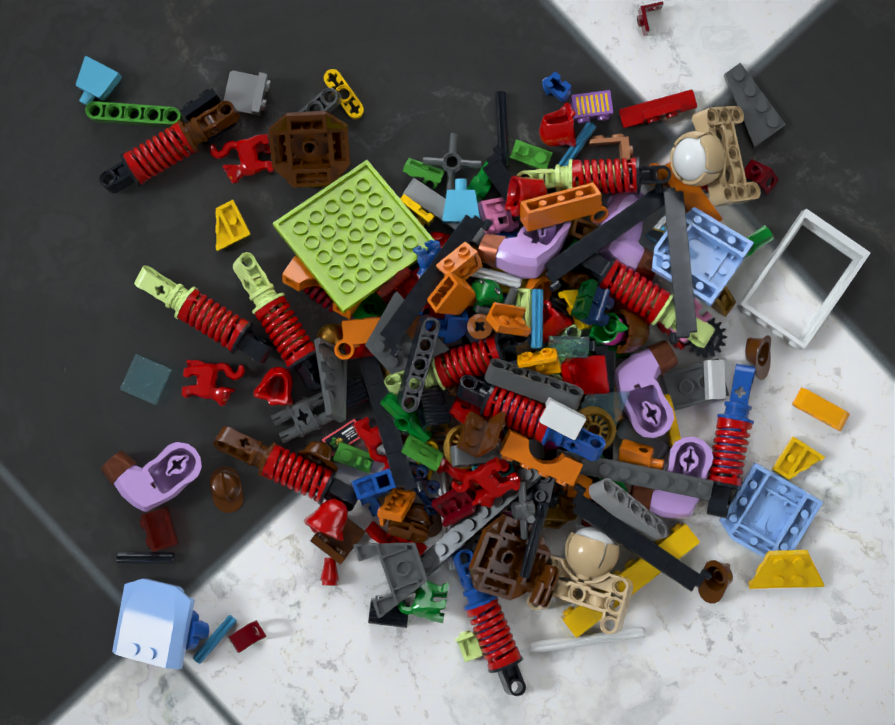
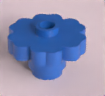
[186,610,209,650]

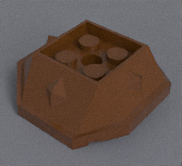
[269,111,350,188]
[469,514,551,600]

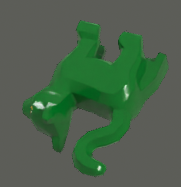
[397,581,449,623]

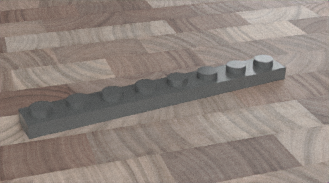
[555,448,714,500]
[420,467,543,576]

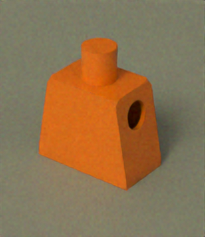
[427,271,476,315]
[619,439,664,470]

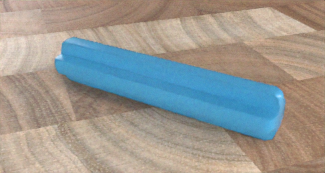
[559,122,596,166]
[531,289,543,348]
[193,615,237,664]

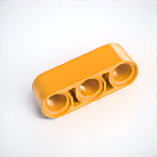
[791,387,850,431]

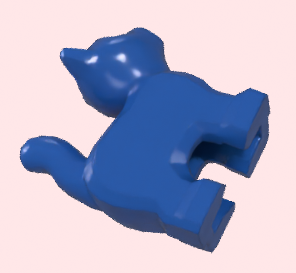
[542,72,571,102]
[413,240,441,279]

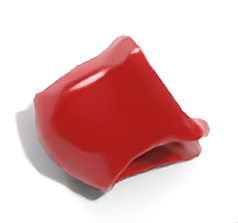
[539,102,576,147]
[505,176,548,217]
[542,300,573,343]
[253,366,293,406]
[304,499,348,541]

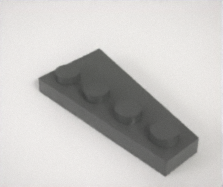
[723,63,786,148]
[314,337,347,423]

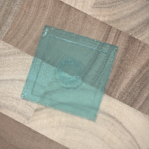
[120,354,172,405]

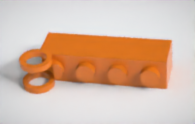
[648,162,723,222]
[520,182,609,232]
[334,314,421,360]

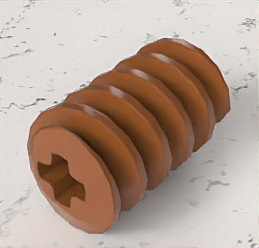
[467,313,492,339]

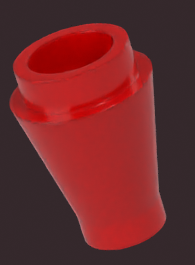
[320,558,339,586]

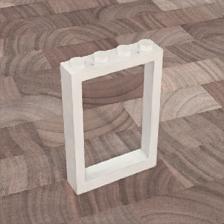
[737,209,870,350]

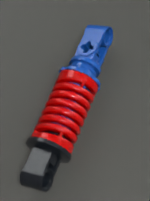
[707,363,756,518]
[457,375,606,461]
[452,549,526,696]

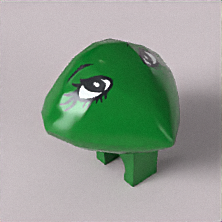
[471,279,504,314]

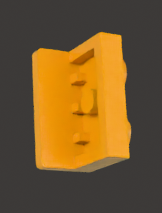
[517,348,561,375]

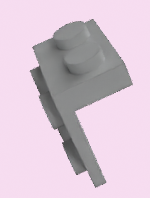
[224,70,271,116]

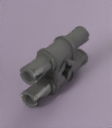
[271,392,334,444]

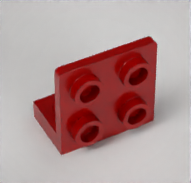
[561,355,610,394]

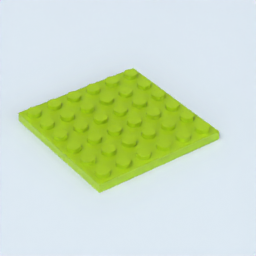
[273,160,435,314]

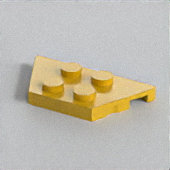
[748,550,824,589]

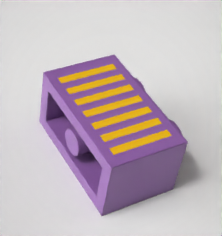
[570,90,613,124]

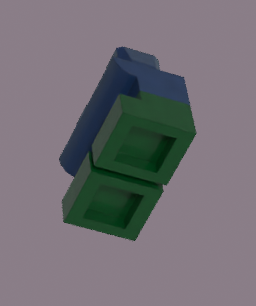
[570,279,615,326]

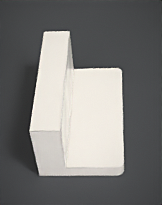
[704,360,726,400]
[539,397,586,440]

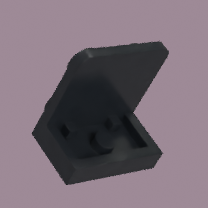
[180,88,237,145]
[516,466,563,509]

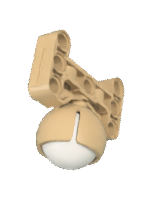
[670,106,761,206]
[527,526,633,634]

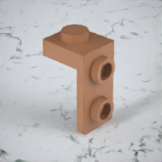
[588,134,633,163]

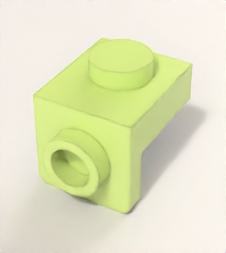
[455,630,484,663]

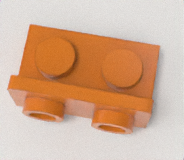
[436,242,482,280]
[486,302,531,337]
[377,488,416,526]

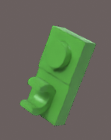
[509,140,553,169]
[403,158,445,189]
[401,434,444,471]
[333,441,374,473]

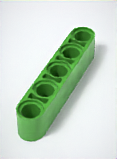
[85,101,184,127]

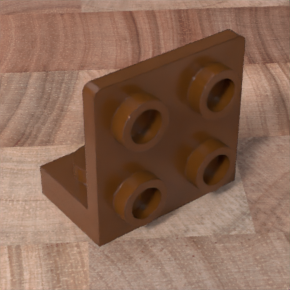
[456,411,506,458]
[310,517,365,565]

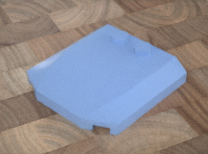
[652,207,754,307]
[719,462,823,558]
[112,578,195,670]

